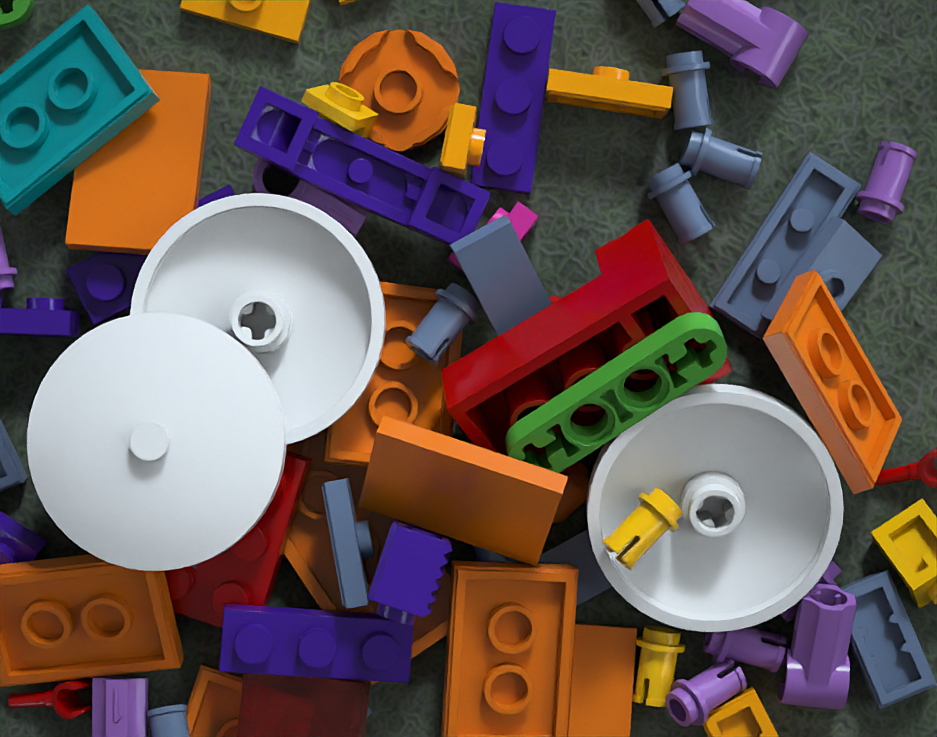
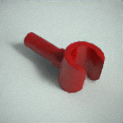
[874,447,937,488]
[8,677,93,719]

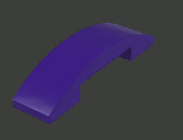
[234,86,491,246]

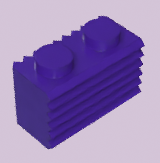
[367,520,453,626]

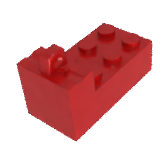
[441,219,732,456]

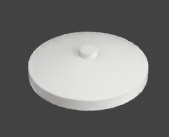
[130,193,386,445]
[27,313,287,571]
[586,384,844,632]

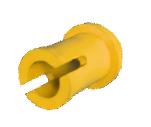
[602,488,683,570]
[632,625,685,707]

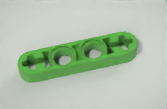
[505,312,727,473]

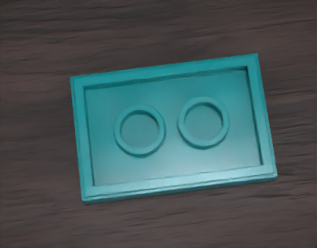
[0,4,161,216]

